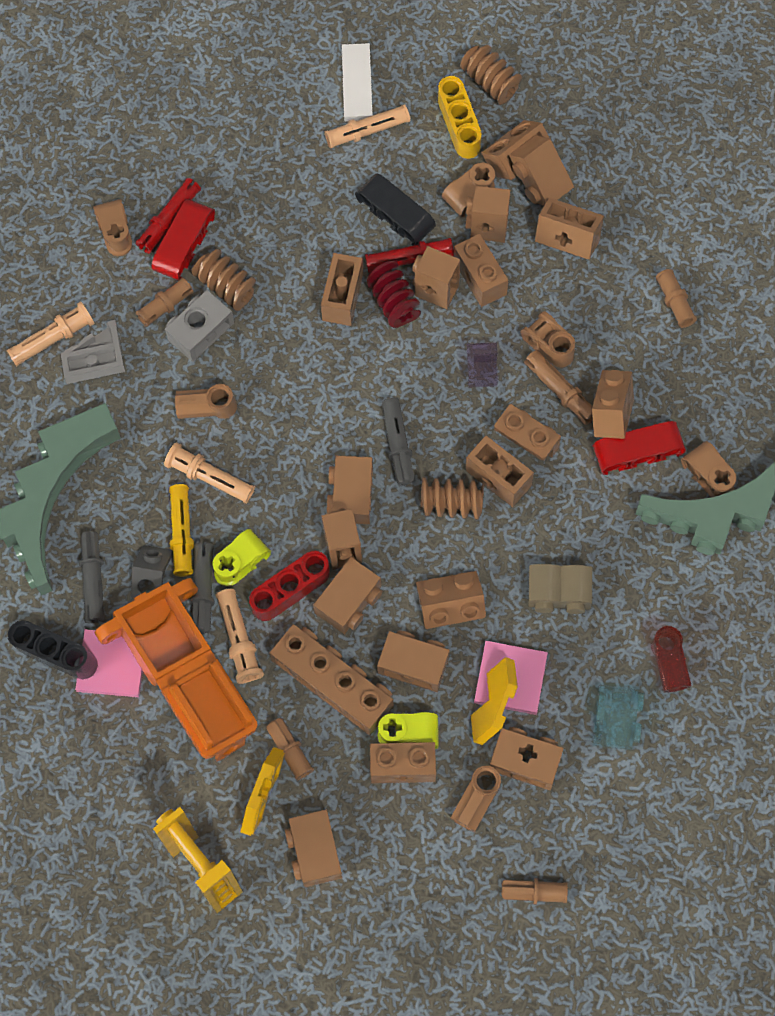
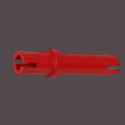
[135,178,201,254]
[365,238,454,273]

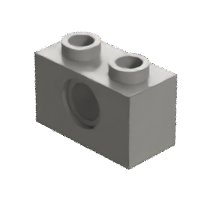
[165,290,234,362]

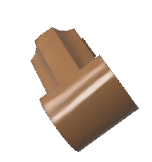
[175,384,237,419]
[450,766,501,833]

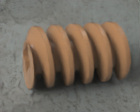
[460,44,522,105]
[192,249,256,311]
[421,477,484,520]

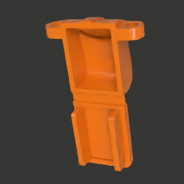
[94,578,258,761]

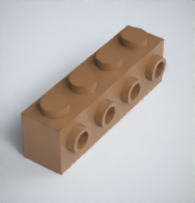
[269,624,394,735]

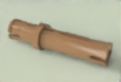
[524,350,593,425]

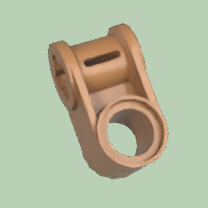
[441,162,495,218]
[93,199,132,256]
[520,311,575,367]
[681,441,736,497]

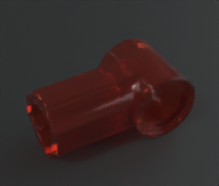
[651,626,692,693]

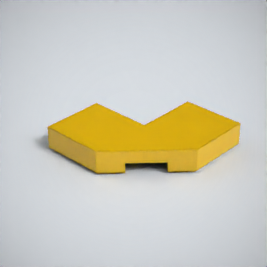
[471,657,518,745]
[240,747,285,836]

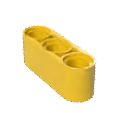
[438,76,482,159]

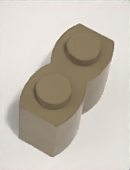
[528,564,592,614]

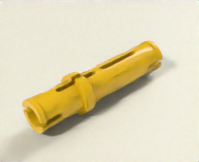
[169,484,194,577]

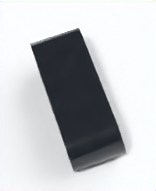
[355,173,436,246]
[8,620,98,680]

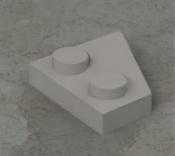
[61,320,125,384]

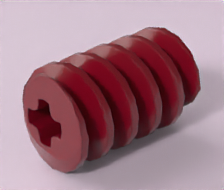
[367,260,421,328]

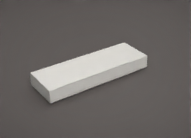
[342,43,373,122]

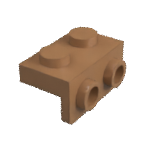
[494,404,561,460]
[416,571,486,629]

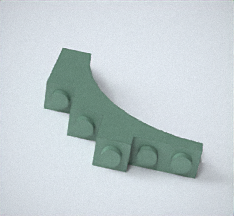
[0,403,121,596]
[635,462,775,555]

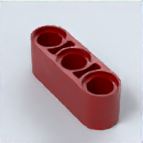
[152,199,215,281]
[593,421,686,475]
[249,551,330,621]

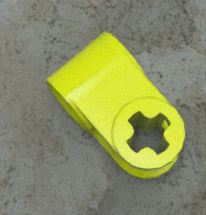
[213,529,271,587]
[377,712,439,749]

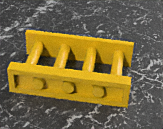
[153,807,243,913]

